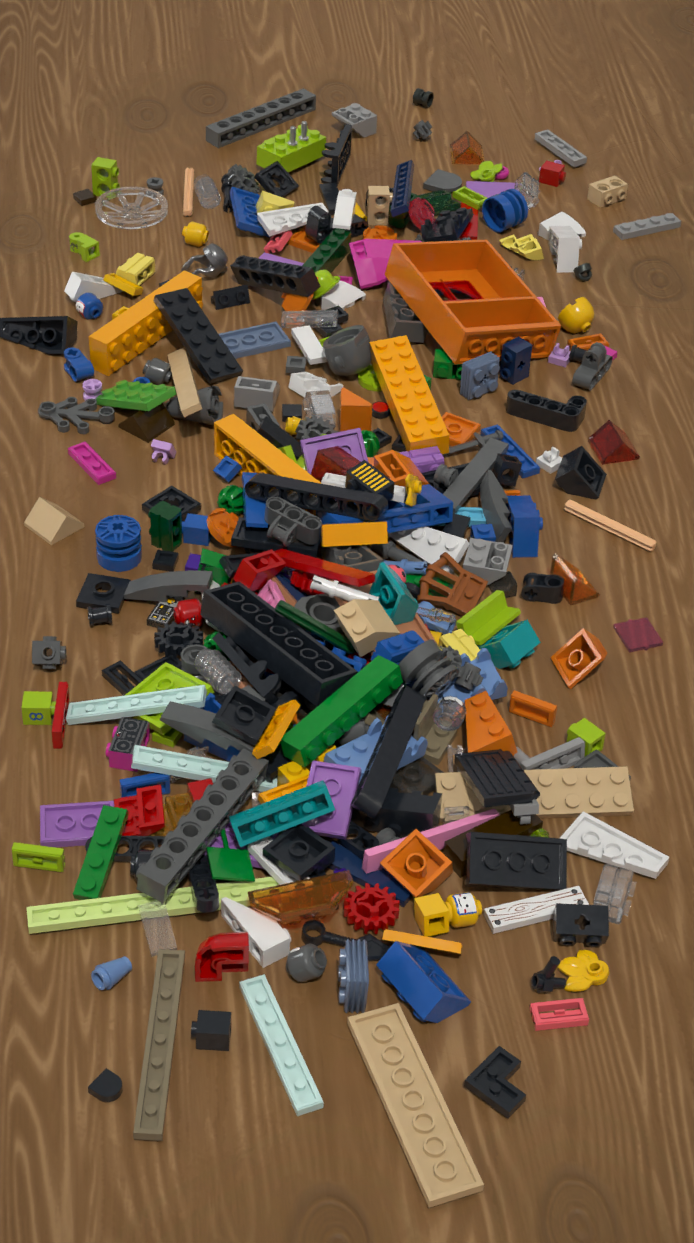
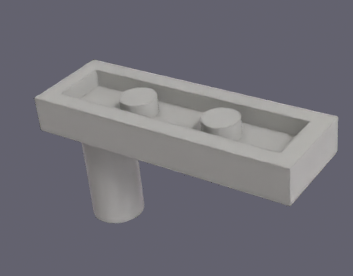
[513,737,585,770]

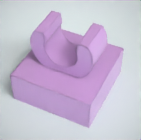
[548,343,570,368]
[151,439,176,465]

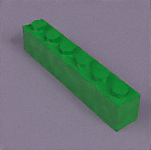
[280,655,403,767]

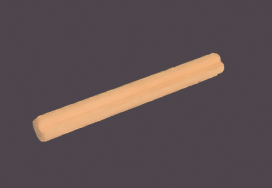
[183,168,194,217]
[564,500,657,551]

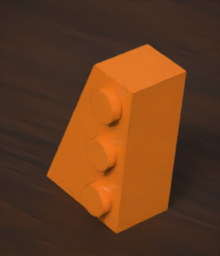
[465,691,518,755]

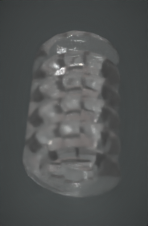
[194,174,221,209]
[194,648,242,694]

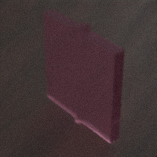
[613,617,663,653]

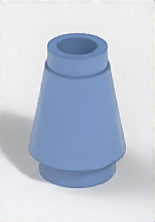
[91,956,132,990]

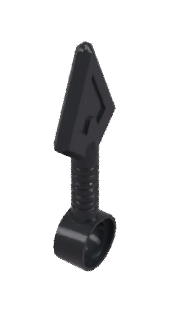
[301,920,390,961]

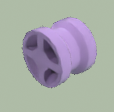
[83,379,102,401]

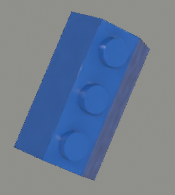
[376,941,471,1023]

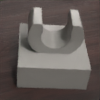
[509,799,539,824]

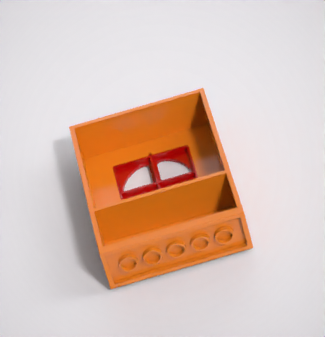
[384,239,561,364]

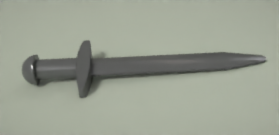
[442,430,503,455]

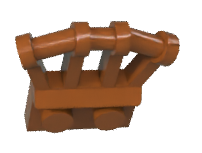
[417,552,488,616]

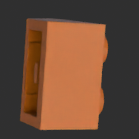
[374,450,430,487]

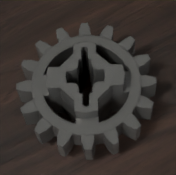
[227,164,260,194]
[295,415,338,440]

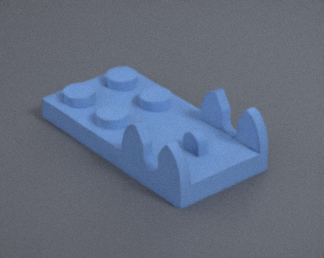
[403,648,508,716]
[324,714,428,783]

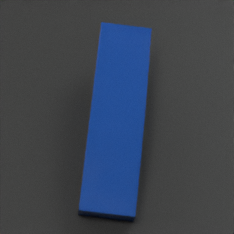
[242,472,268,528]

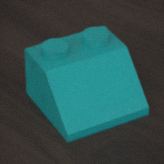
[369,562,419,625]
[478,619,541,669]

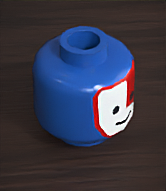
[76,293,103,320]

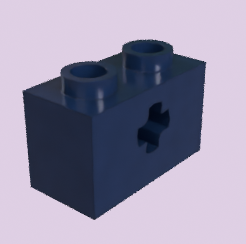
[499,337,532,385]

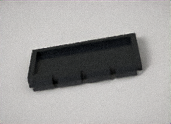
[231,517,321,558]
[454,749,540,808]

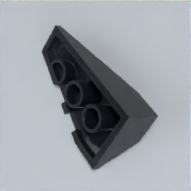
[0,316,78,355]

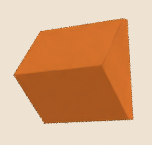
[340,387,373,432]

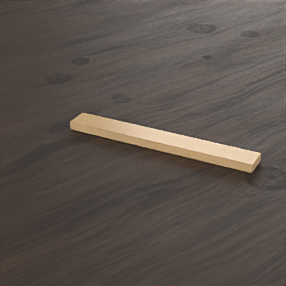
[167,347,202,417]

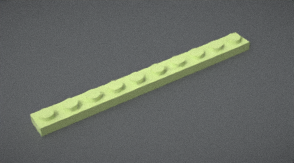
[26,877,289,934]

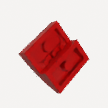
[114,784,165,836]

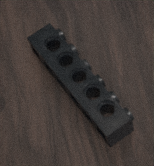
[230,255,321,297]

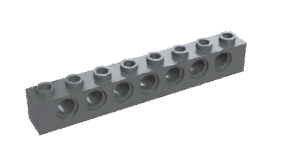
[206,88,316,148]
[136,748,269,903]

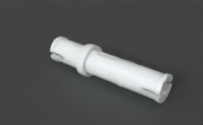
[310,575,379,602]

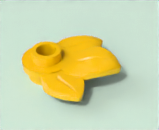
[405,474,422,506]
[558,950,609,992]

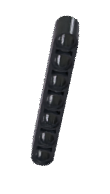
[244,473,388,521]
[350,685,426,819]

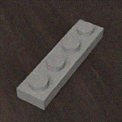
[535,130,587,167]
[613,213,681,240]

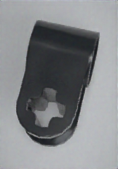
[521,573,564,604]

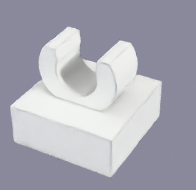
[536,447,562,474]

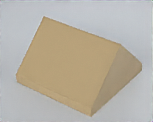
[24,497,84,545]

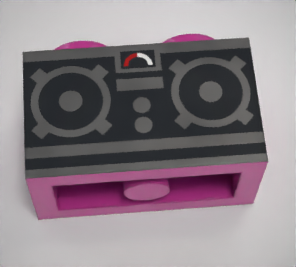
[106,717,150,772]

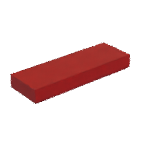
[52,682,70,749]

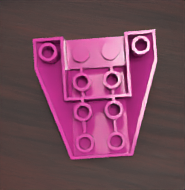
[349,239,421,289]

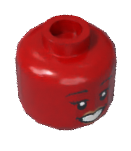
[173,598,204,627]

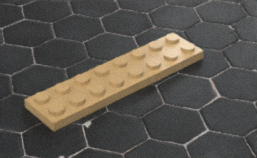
[434,766,634,822]
[347,1003,484,1208]

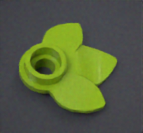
[470,161,503,182]

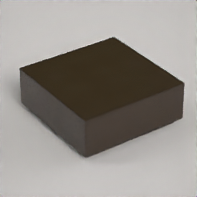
[73,189,97,206]

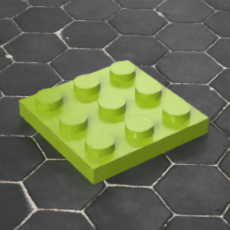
[126,662,214,735]

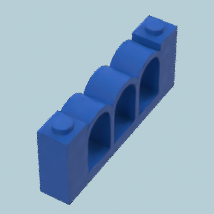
[316,484,453,533]

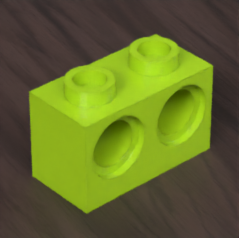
[91,157,120,199]

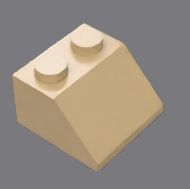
[334,599,400,657]

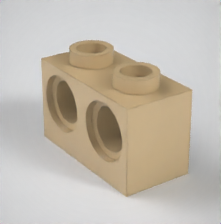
[587,176,628,208]
[367,186,393,225]

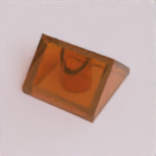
[450,131,484,164]
[550,553,600,606]

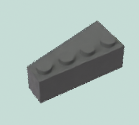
[383,281,428,343]
[321,532,384,572]

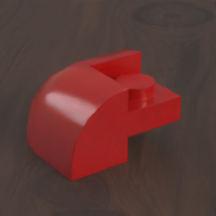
[195,932,249,982]

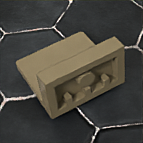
[412,694,457,765]

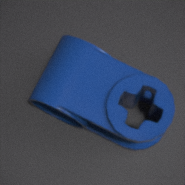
[64,348,94,382]

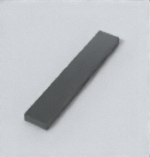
[443,438,509,513]

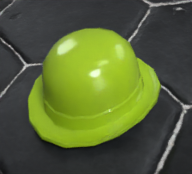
[312,269,340,300]

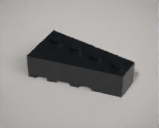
[351,788,442,838]

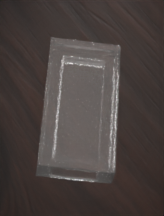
[138,900,177,957]

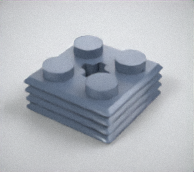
[460,351,500,400]
[338,939,369,1014]

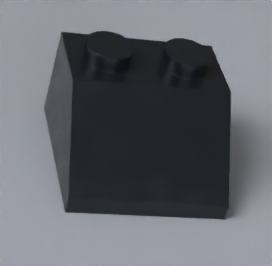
[555,446,607,500]

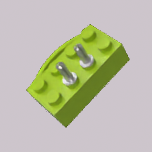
[257,121,326,172]

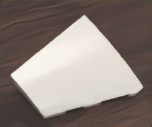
[538,212,586,240]
[321,281,366,310]
[288,372,344,403]

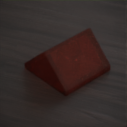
[588,420,640,465]
[311,446,361,482]

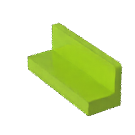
[456,590,521,645]

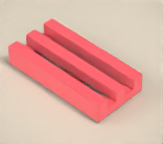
[264,230,293,254]
[529,998,589,1031]

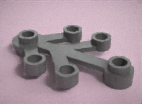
[38,397,115,434]

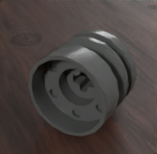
[399,639,459,701]

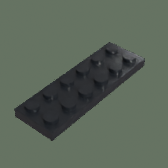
[153,288,243,384]

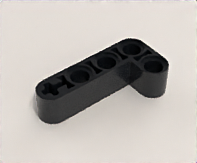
[305,206,368,244]
[506,390,587,432]

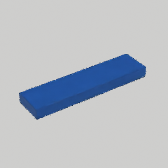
[480,424,540,479]

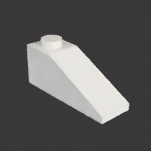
[333,189,357,230]
[64,272,123,302]
[221,897,291,968]

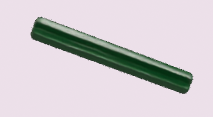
[275,600,356,655]

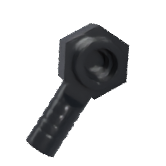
[531,956,566,994]

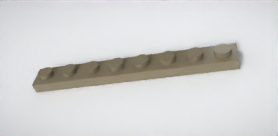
[133,949,185,1141]

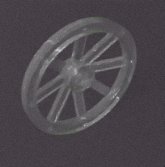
[95,187,168,229]

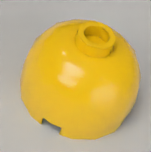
[558,297,595,333]

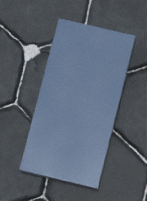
[219,322,291,359]

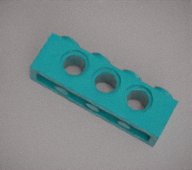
[229,780,335,847]

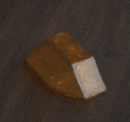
[248,870,354,925]

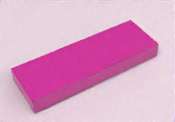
[68,442,116,485]

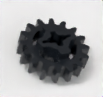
[154,621,203,658]

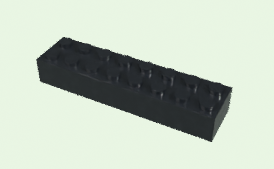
[200,582,358,707]

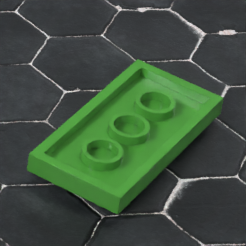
[95,380,177,411]

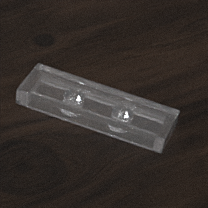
[281,310,338,328]

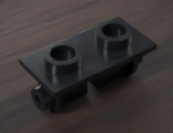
[211,285,250,310]

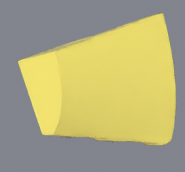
[499,234,544,260]

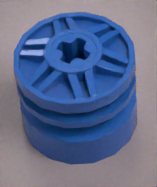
[482,189,528,232]
[95,515,142,572]

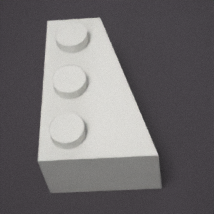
[548,226,582,273]

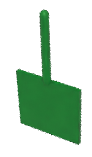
[206,828,255,882]

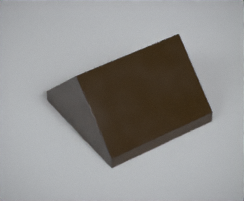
[118,403,175,443]

